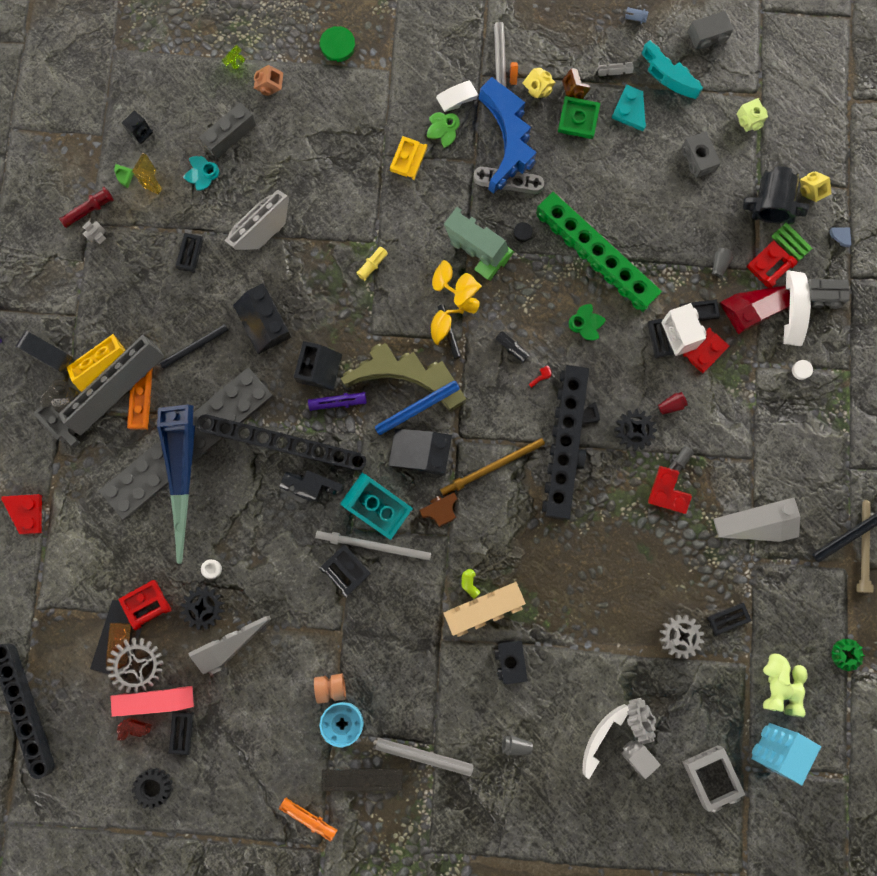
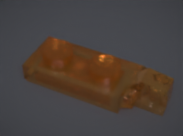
[106,623,131,680]

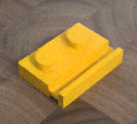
[390,136,427,180]

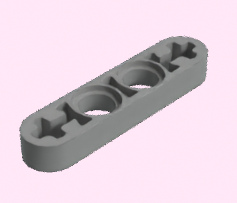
[473,167,544,194]

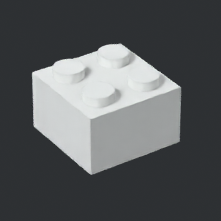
[661,303,706,356]

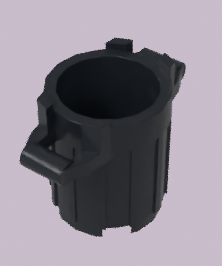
[743,166,810,224]

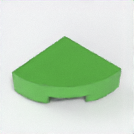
[114,164,135,188]

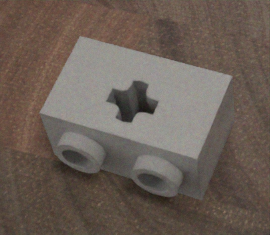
[621,740,661,779]

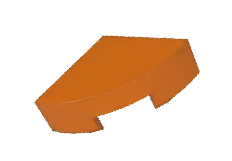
[510,62,518,85]

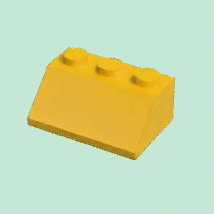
[67,334,126,392]

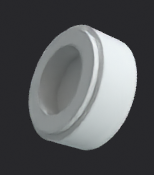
[792,360,813,380]
[201,559,222,579]

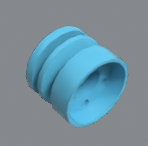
[319,702,364,748]

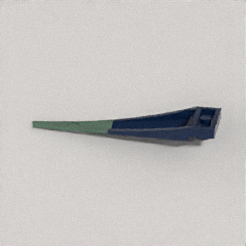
[157,404,195,564]

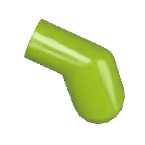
[462,569,480,599]

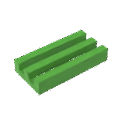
[771,223,813,262]

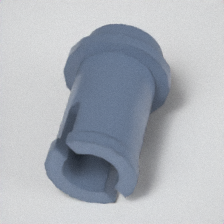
[625,7,649,24]

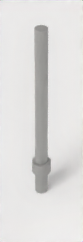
[315,531,431,560]

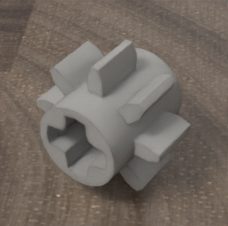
[82,221,106,244]

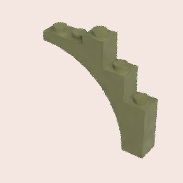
[341,343,466,412]

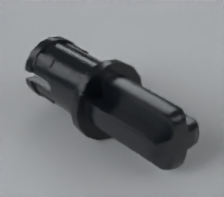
[496,331,530,363]

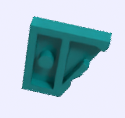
[612,84,646,131]

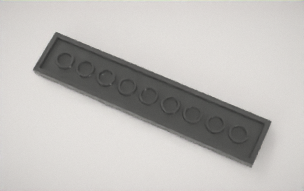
[99,367,274,520]

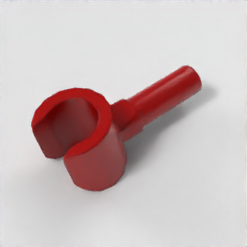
[529,366,552,388]

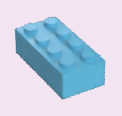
[751,723,821,785]

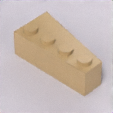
[443,582,526,637]

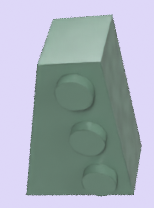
[444,207,509,267]

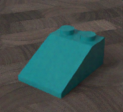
[340,472,413,540]

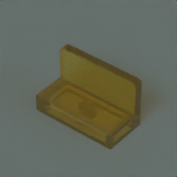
[132,153,162,195]

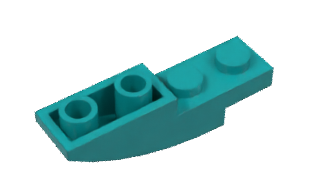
[641,40,703,99]

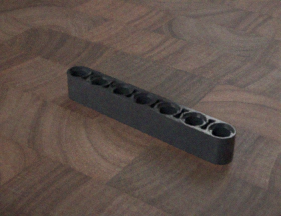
[0,643,55,779]

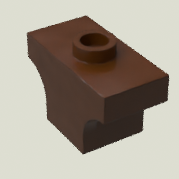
[419,493,458,528]

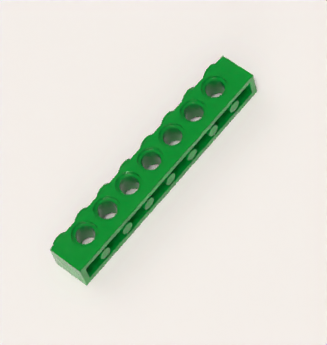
[536,192,662,312]

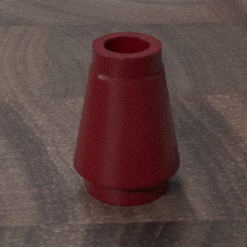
[658,392,688,415]

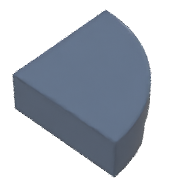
[829,227,851,247]

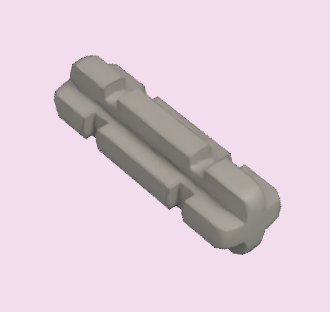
[598,62,634,76]

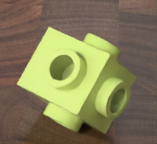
[737,98,768,132]

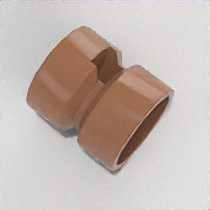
[314,673,346,704]

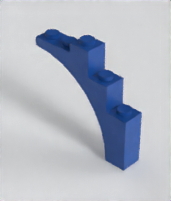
[479,77,537,194]

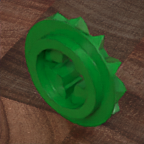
[832,639,865,671]

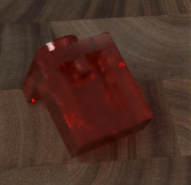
[116,718,152,741]

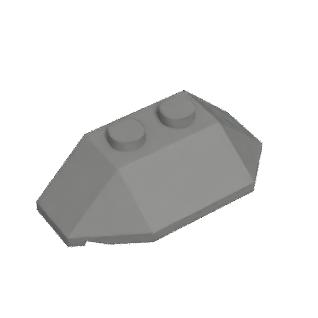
[224,190,289,250]

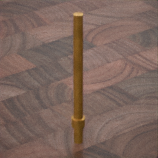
[440,438,545,496]

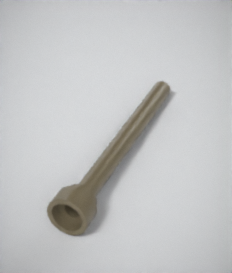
[856,500,874,594]

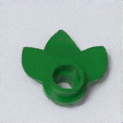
[568,304,605,341]

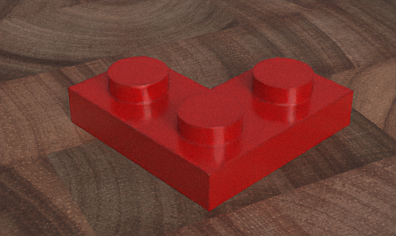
[648,466,692,514]

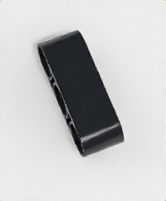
[16,331,73,373]

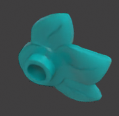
[183,156,220,190]

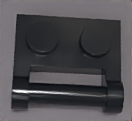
[319,545,371,598]

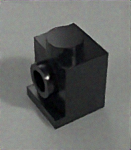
[122,110,153,144]

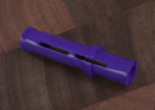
[308,392,367,411]

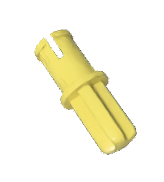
[356,247,388,281]

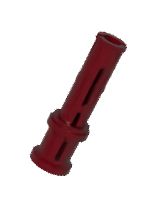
[59,186,114,228]

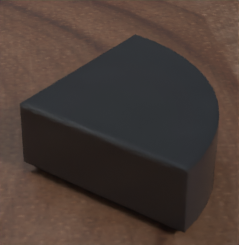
[582,402,600,425]

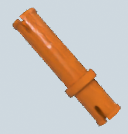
[279,797,337,842]

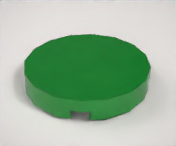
[320,26,355,62]

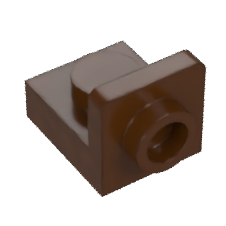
[562,68,591,99]

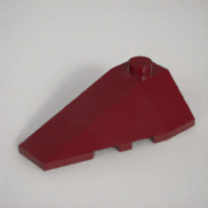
[719,285,790,335]

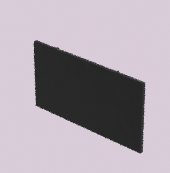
[90,600,148,679]

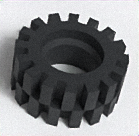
[132,768,173,809]

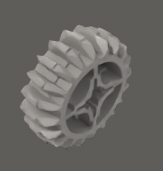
[106,638,163,693]

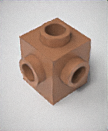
[254,65,283,96]

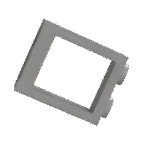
[682,745,745,812]

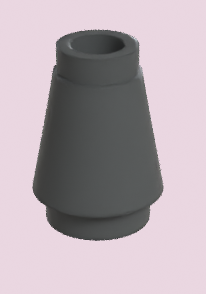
[712,248,733,277]
[502,735,533,755]

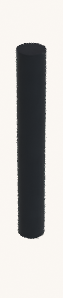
[438,304,461,359]

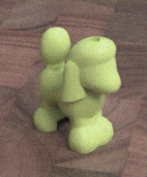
[763,654,808,718]

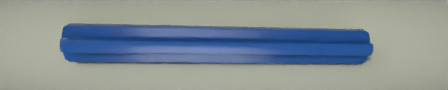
[375,381,460,435]

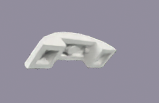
[784,270,811,346]
[583,704,629,779]

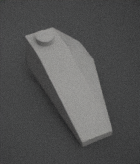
[713,498,800,542]
[188,616,271,676]

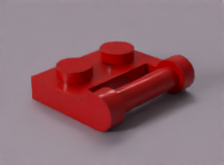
[746,240,798,288]
[118,580,171,631]

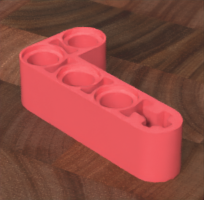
[111,686,194,717]

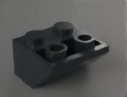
[294,341,342,391]

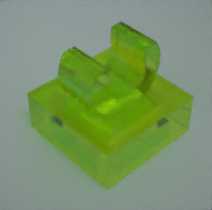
[221,45,245,70]

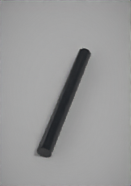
[159,324,228,369]

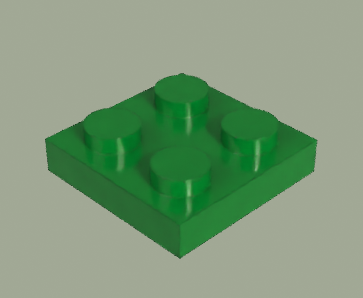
[558,96,600,139]

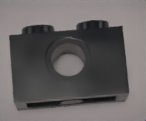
[494,640,528,685]

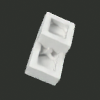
[436,81,478,112]

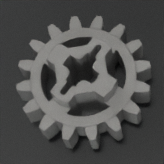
[660,615,704,659]
[627,698,656,744]

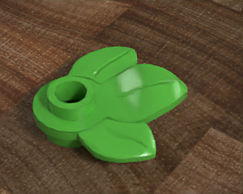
[427,112,460,148]

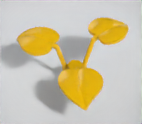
[431,260,482,345]

